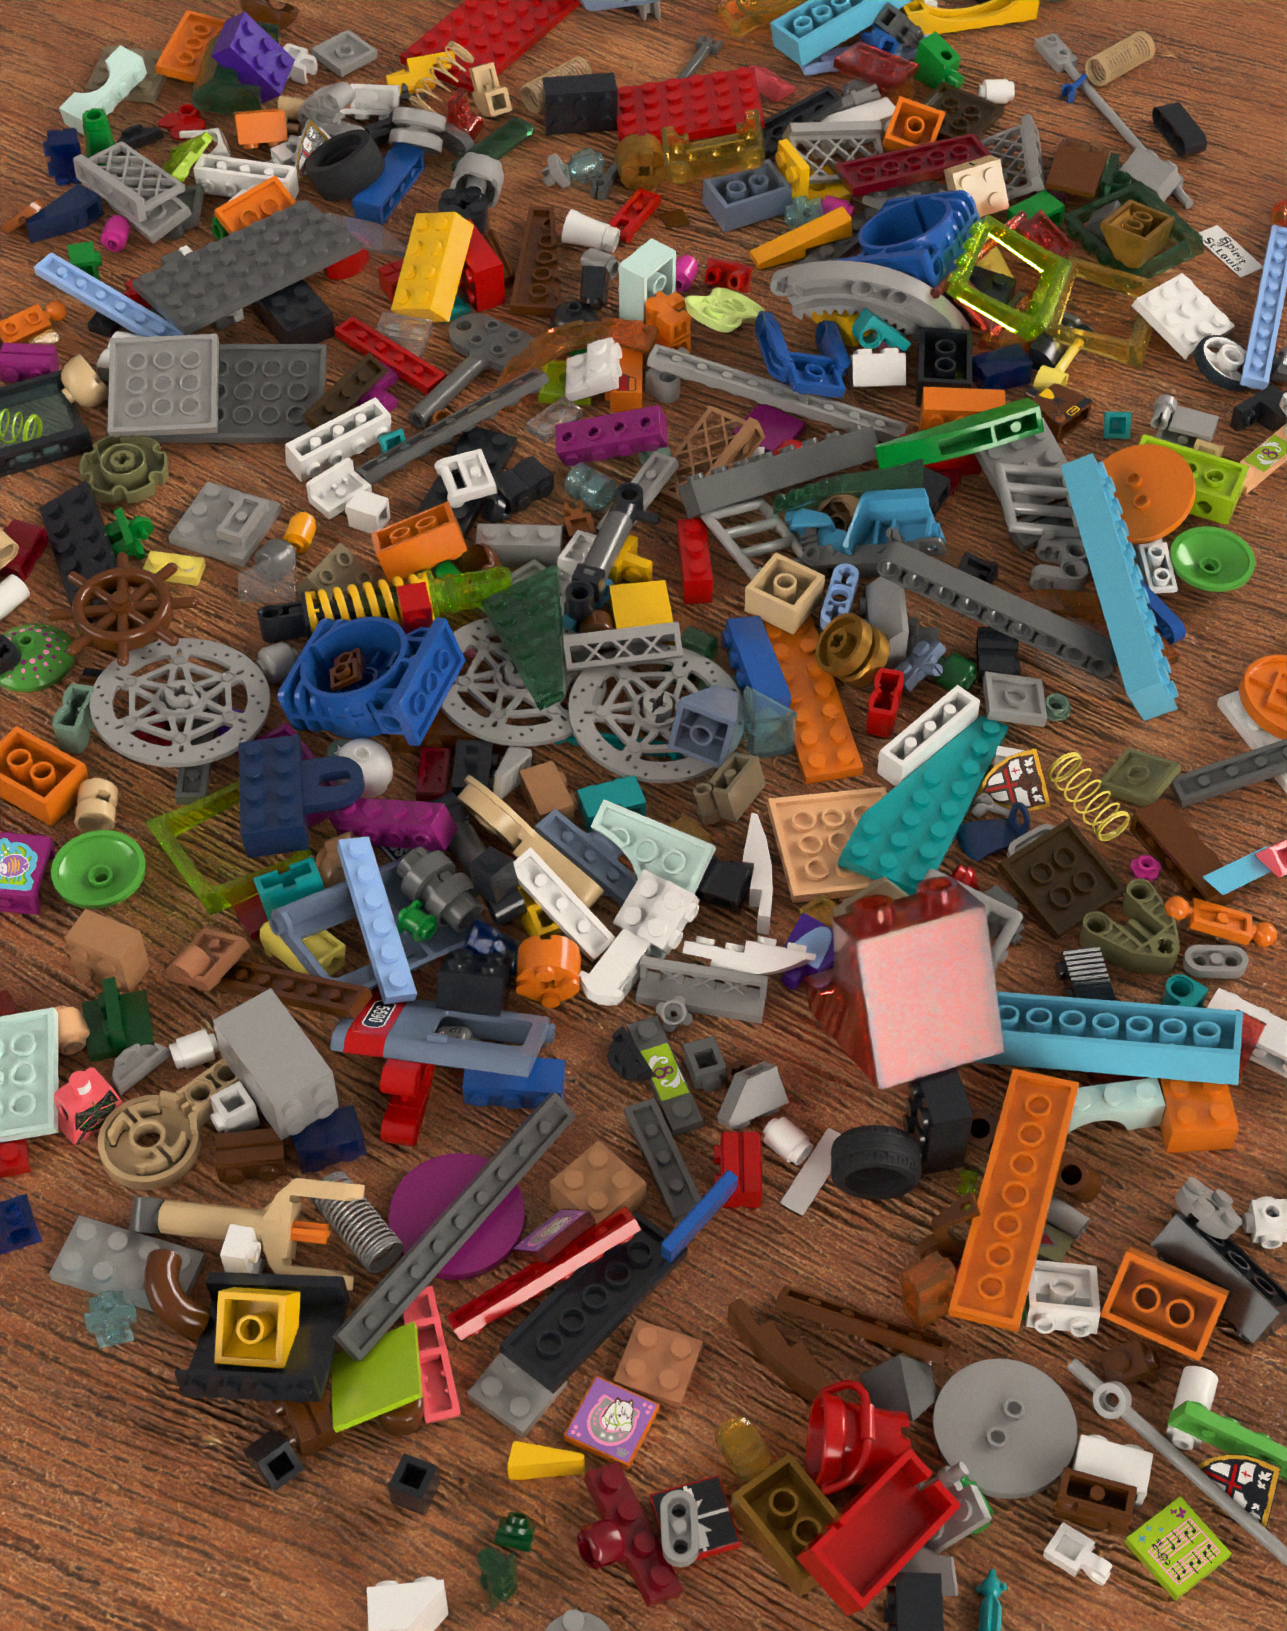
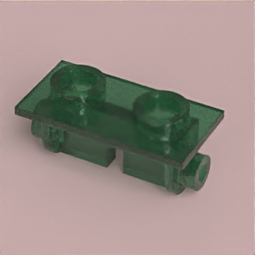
[477,1548,518,1609]

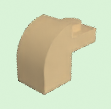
[469,62,513,117]

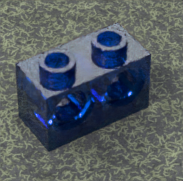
[0,1193,42,1255]

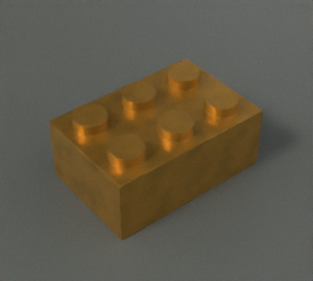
[730,1453,839,1598]

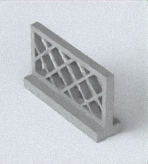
[980,114,1047,201]
[782,120,884,184]
[73,141,185,223]

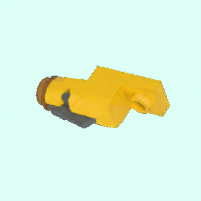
[377,51,456,100]

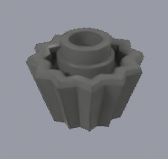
[1269,346,1287,383]

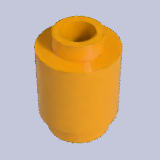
[283,512,317,554]

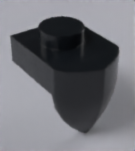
[957,551,998,585]

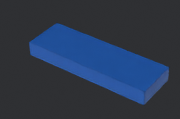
[661,1170,739,1264]

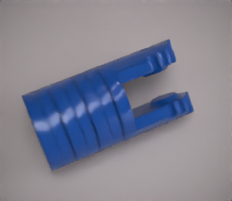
[859,24,897,57]

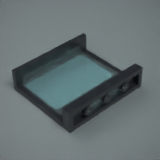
[0,370,93,477]

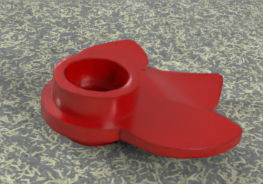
[157,104,206,141]

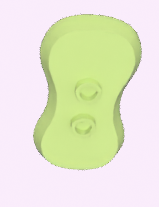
[685,287,765,333]

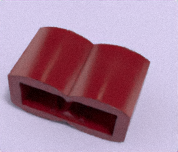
[0,519,49,582]

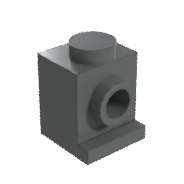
[683,1036,727,1092]

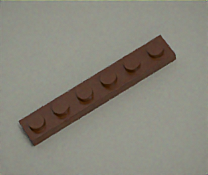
[214,960,373,1020]

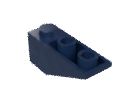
[25,183,104,243]

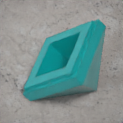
[1103,411,1132,439]
[377,428,406,453]

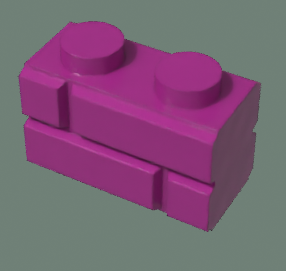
[0,343,60,383]

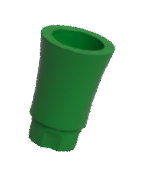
[82,108,120,166]

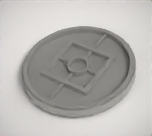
[932,1359,1077,1499]

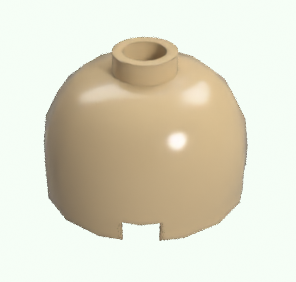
[61,353,109,407]

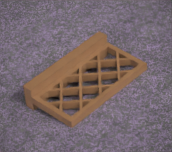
[658,405,765,518]

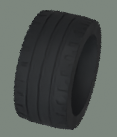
[305,129,385,201]

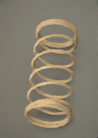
[409,41,474,113]

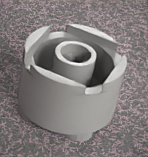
[450,152,504,209]

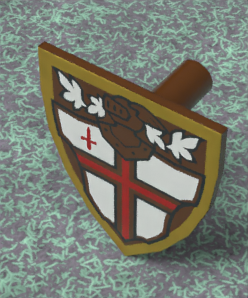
[977,748,1052,811]

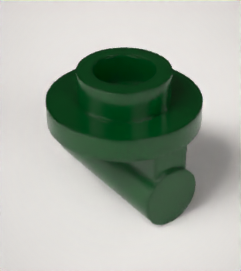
[494,1512,536,1553]

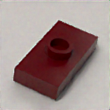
[415,747,452,801]

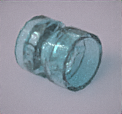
[564,462,616,512]

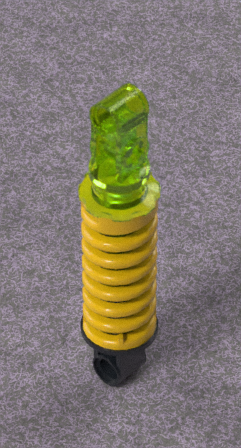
[257,566,514,643]

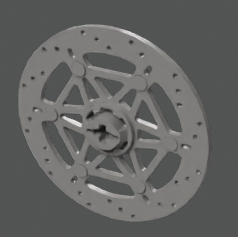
[440,614,606,747]
[90,638,270,767]
[568,644,746,783]

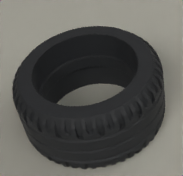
[831,1125,921,1200]

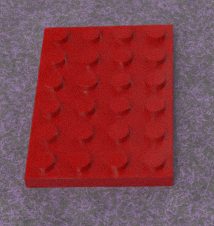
[617,67,765,145]

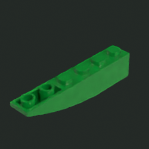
[874,397,1044,473]

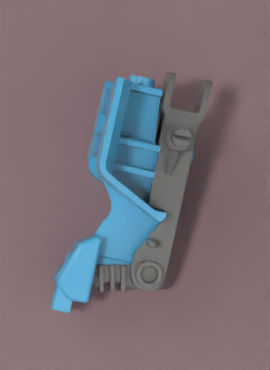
[785,488,946,580]

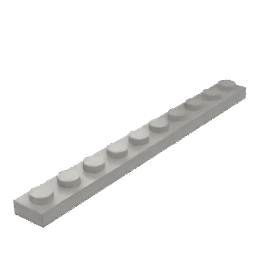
[646,344,908,442]

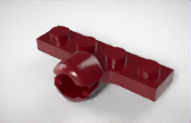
[577,1462,684,1608]

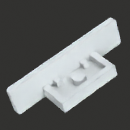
[339,84,400,120]

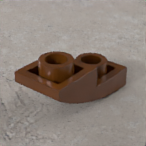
[329,647,365,692]

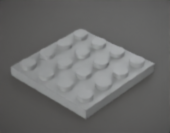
[107,334,219,437]

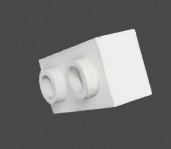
[220,1224,265,1274]

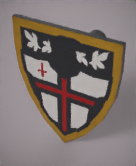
[1197,1454,1282,1529]

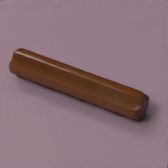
[482,229,515,285]

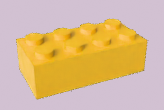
[391,212,474,322]

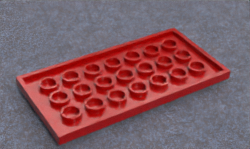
[400,0,580,93]

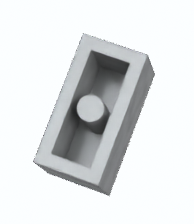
[1119,147,1181,203]

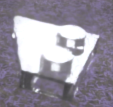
[375,311,433,358]

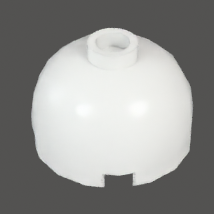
[335,738,393,799]

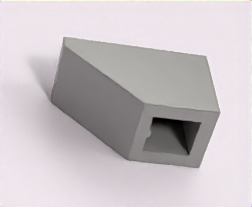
[717,1061,789,1130]

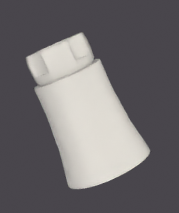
[561,209,620,253]

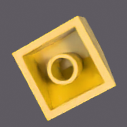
[214,1287,301,1369]

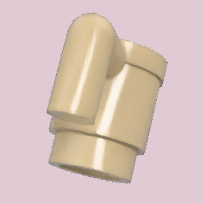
[278,96,305,134]

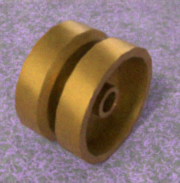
[815,613,890,688]

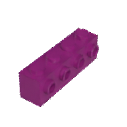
[555,405,668,466]
[329,798,458,851]

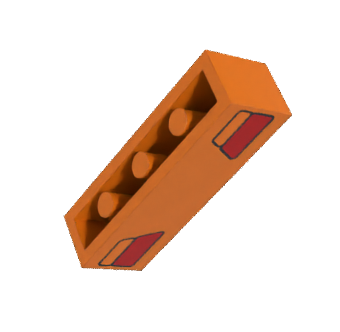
[605,320,643,412]

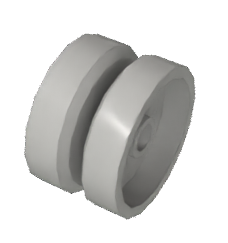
[388,107,447,154]

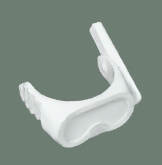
[179,128,232,158]

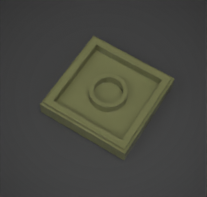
[1096,748,1181,807]

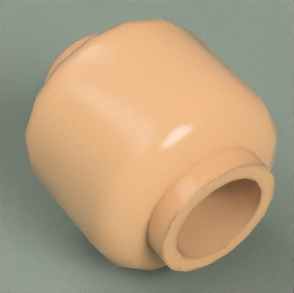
[55,1005,90,1055]

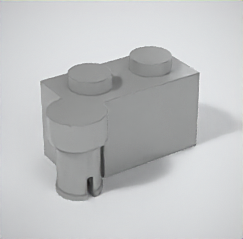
[1150,394,1219,449]

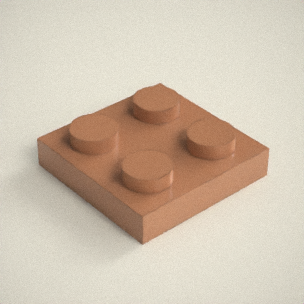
[613,1319,703,1409]

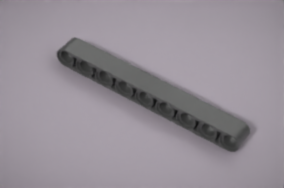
[876,541,1117,677]

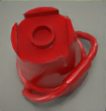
[806,1379,910,1496]

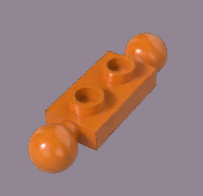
[0,300,67,344]
[1164,896,1277,947]

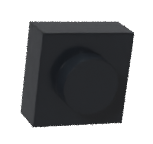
[88,311,121,338]

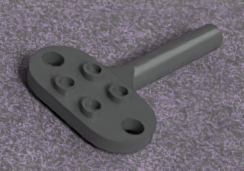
[408,313,542,428]

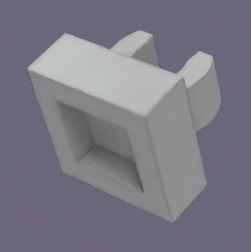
[541,153,571,189]

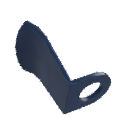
[956,802,1030,862]

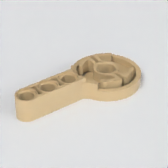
[98,1059,239,1190]

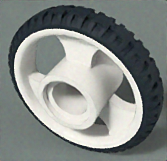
[1194,335,1249,392]

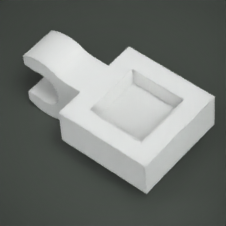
[1043,1522,1113,1586]

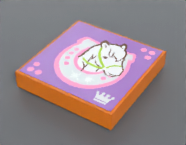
[564,1375,660,1470]

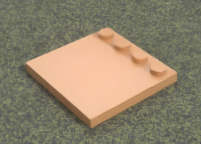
[767,787,887,903]

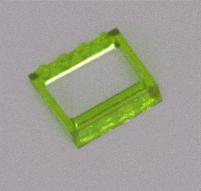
[947,215,1073,341]
[145,780,312,915]

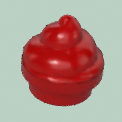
[950,864,979,891]

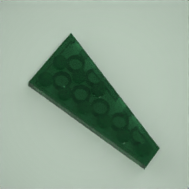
[480,563,566,711]

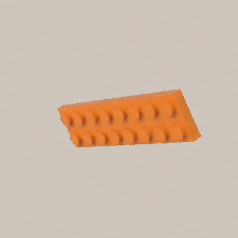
[750,614,864,785]
[948,1069,1079,1332]

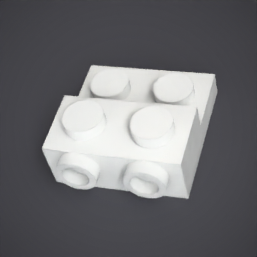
[565,337,622,402]
[613,869,700,955]
[1025,1260,1101,1337]

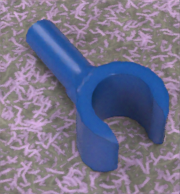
[1060,73,1087,103]

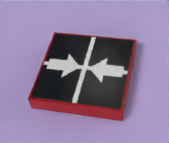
[649,1475,741,1567]

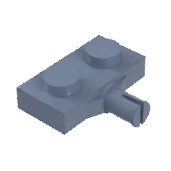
[895,639,946,692]

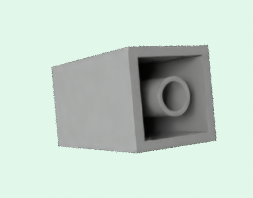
[213,988,339,1140]

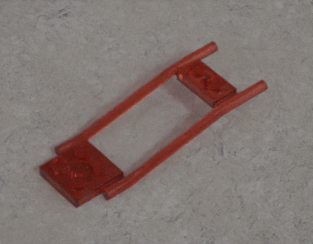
[930,209,1075,349]

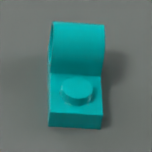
[852,307,911,352]
[1161,974,1209,1008]

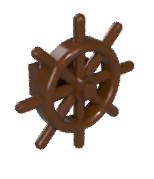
[46,552,199,667]

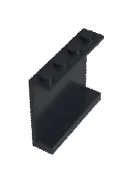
[175,1272,350,1403]

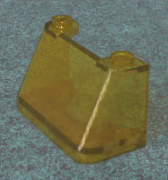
[661,109,765,184]

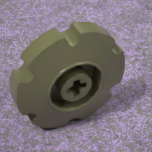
[79,435,169,504]

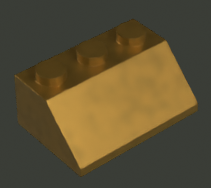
[1100,199,1175,269]

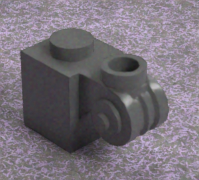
[873,2,925,50]

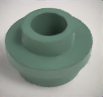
[1045,693,1071,721]

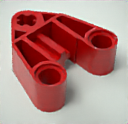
[380,1058,436,1147]

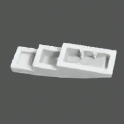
[742,813,773,935]

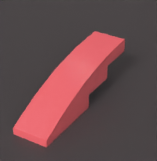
[402,1286,461,1424]

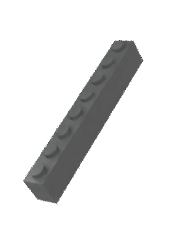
[678,424,878,519]

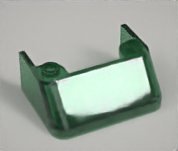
[192,21,280,115]

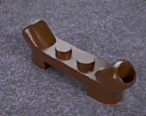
[968,1110,1102,1204]

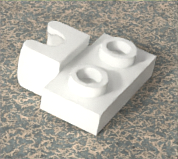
[283,43,317,84]

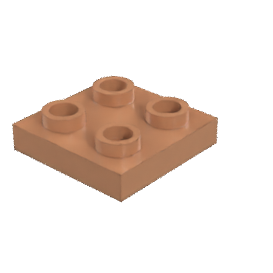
[164,928,250,991]

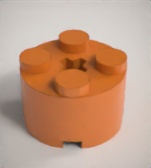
[516,935,581,1008]

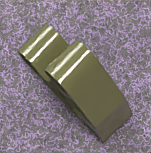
[1078,878,1180,976]

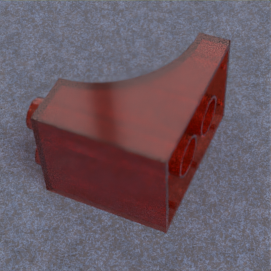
[804,876,1005,1090]

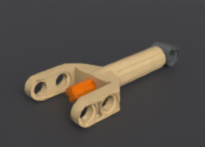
[129,1178,365,1290]

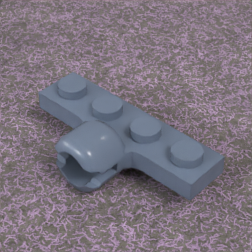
[534,809,638,907]

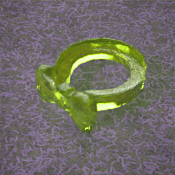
[957,1170,978,1221]

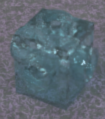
[784,195,824,231]
[84,1290,138,1348]

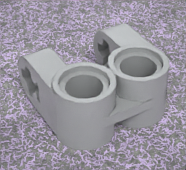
[1030,536,1089,598]

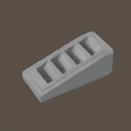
[493,746,532,799]

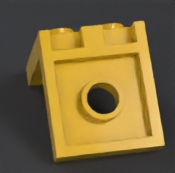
[775,139,851,218]

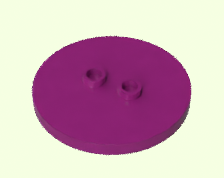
[389,1153,525,1280]

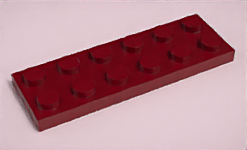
[835,133,991,197]

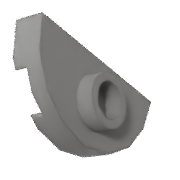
[112,1043,171,1096]

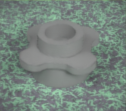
[656,995,693,1032]

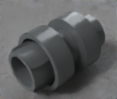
[396,847,484,932]

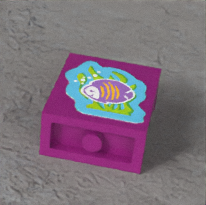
[0,832,56,915]

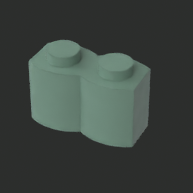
[52,683,94,754]

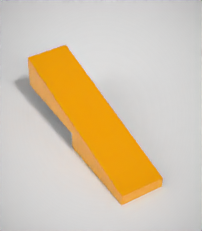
[750,206,852,270]

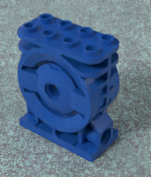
[835,190,982,295]
[278,617,466,746]

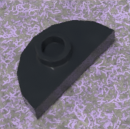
[117,124,164,155]
[607,1025,656,1082]

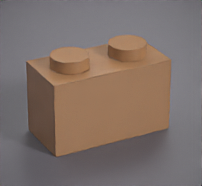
[519,760,578,824]

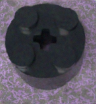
[438,186,490,234]

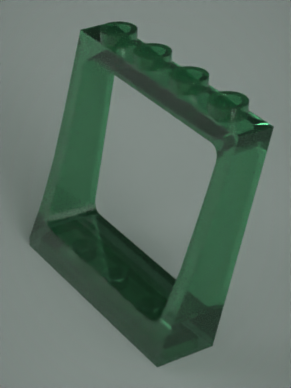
[1063,181,1204,288]
[773,459,924,515]

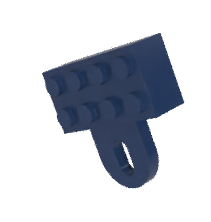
[239,734,365,858]

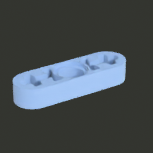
[820,563,859,630]

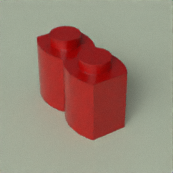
[866,668,904,738]

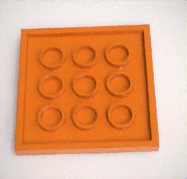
[155,10,276,95]

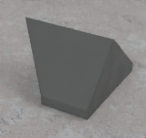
[861,1355,938,1421]

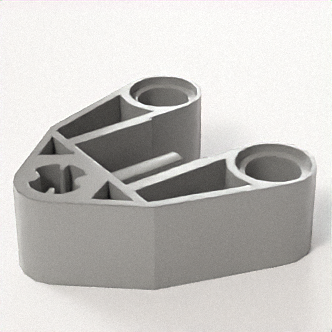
[297,81,365,138]

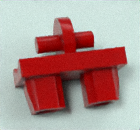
[705,258,753,293]

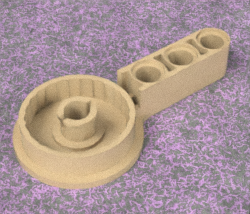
[456,775,604,909]

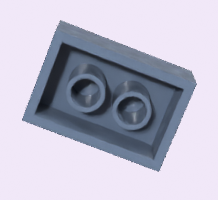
[702,159,792,232]

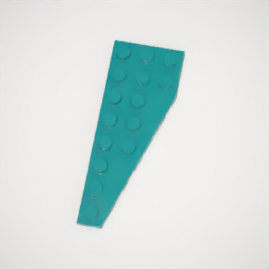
[837,715,1009,897]

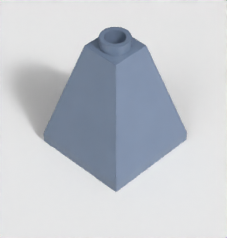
[668,685,738,768]

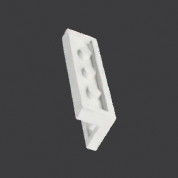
[514,847,616,963]

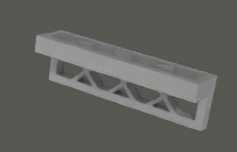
[562,622,683,672]
[636,956,768,1024]

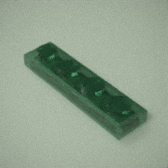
[451,116,534,172]

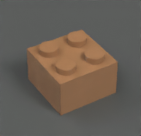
[65,909,150,994]
[550,1140,646,1232]

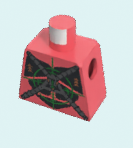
[54,1067,123,1146]

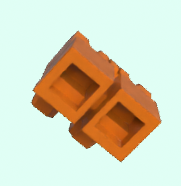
[645,291,691,354]

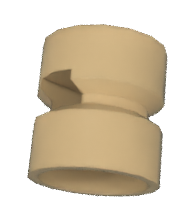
[74,778,119,833]

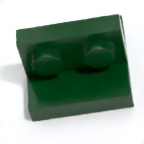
[81,977,155,1062]

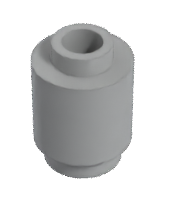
[580,248,620,280]

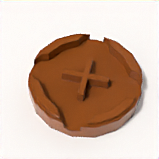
[0,198,45,235]

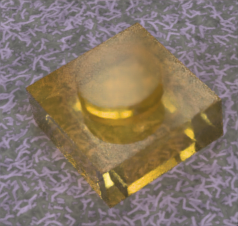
[27,329,59,345]
[799,893,838,928]

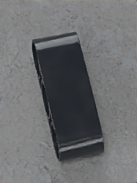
[1152,102,1207,157]

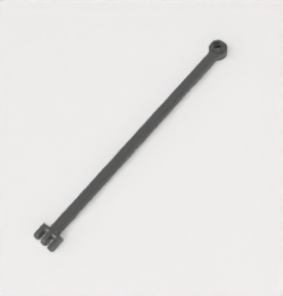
[590,35,724,200]

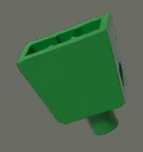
[910,31,965,90]

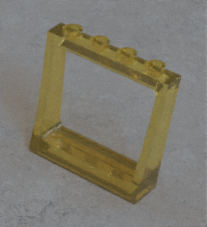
[1043,256,1161,369]

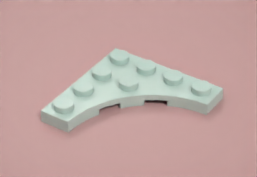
[591,800,716,959]

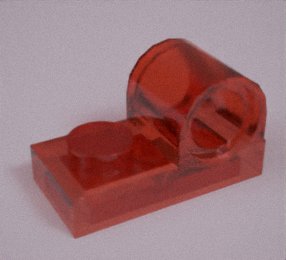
[448,87,484,141]

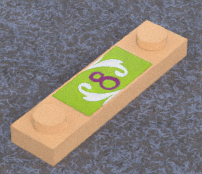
[1239,423,1287,495]

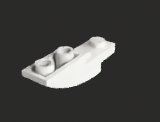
[1133,538,1178,593]
[682,936,816,975]

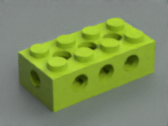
[1139,434,1249,525]

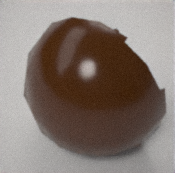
[240,0,300,32]

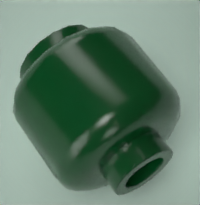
[935,652,978,692]

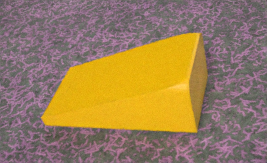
[507,1441,585,1480]

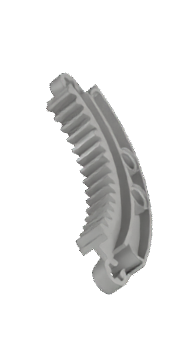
[770,260,970,346]

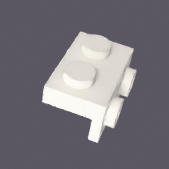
[306,457,372,520]

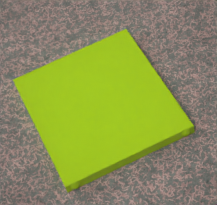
[331,1321,422,1433]

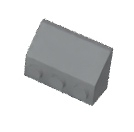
[475,523,564,569]
[859,576,909,669]

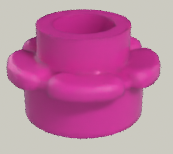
[1130,855,1161,883]

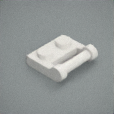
[435,448,497,508]

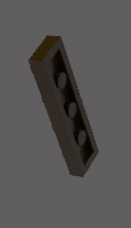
[301,352,389,430]

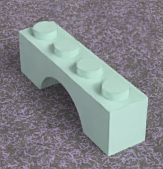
[59,45,147,135]
[1068,1078,1166,1133]

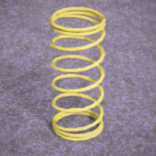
[1047,752,1130,841]

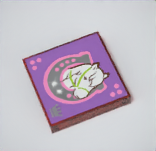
[511,1209,596,1263]

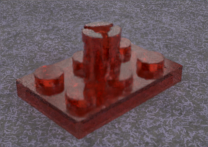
[833,41,919,95]

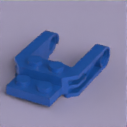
[755,311,851,398]

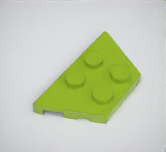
[157,132,213,187]

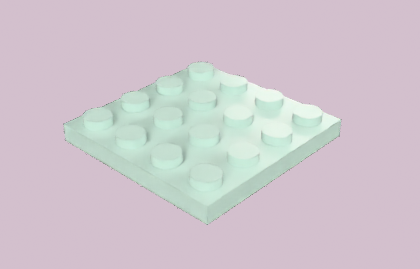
[0,1007,58,1143]

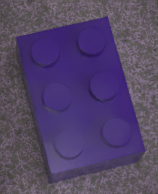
[211,11,295,104]

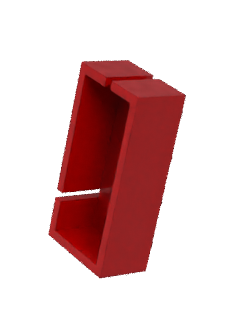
[796,1448,962,1616]

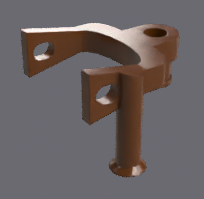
[917,1191,981,1276]

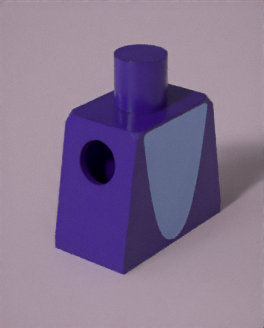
[781,912,853,990]

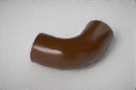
[144,1249,210,1340]

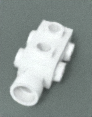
[1242,1196,1287,1249]

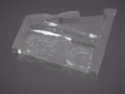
[238,547,297,602]

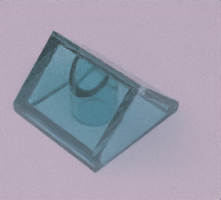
[743,686,797,758]

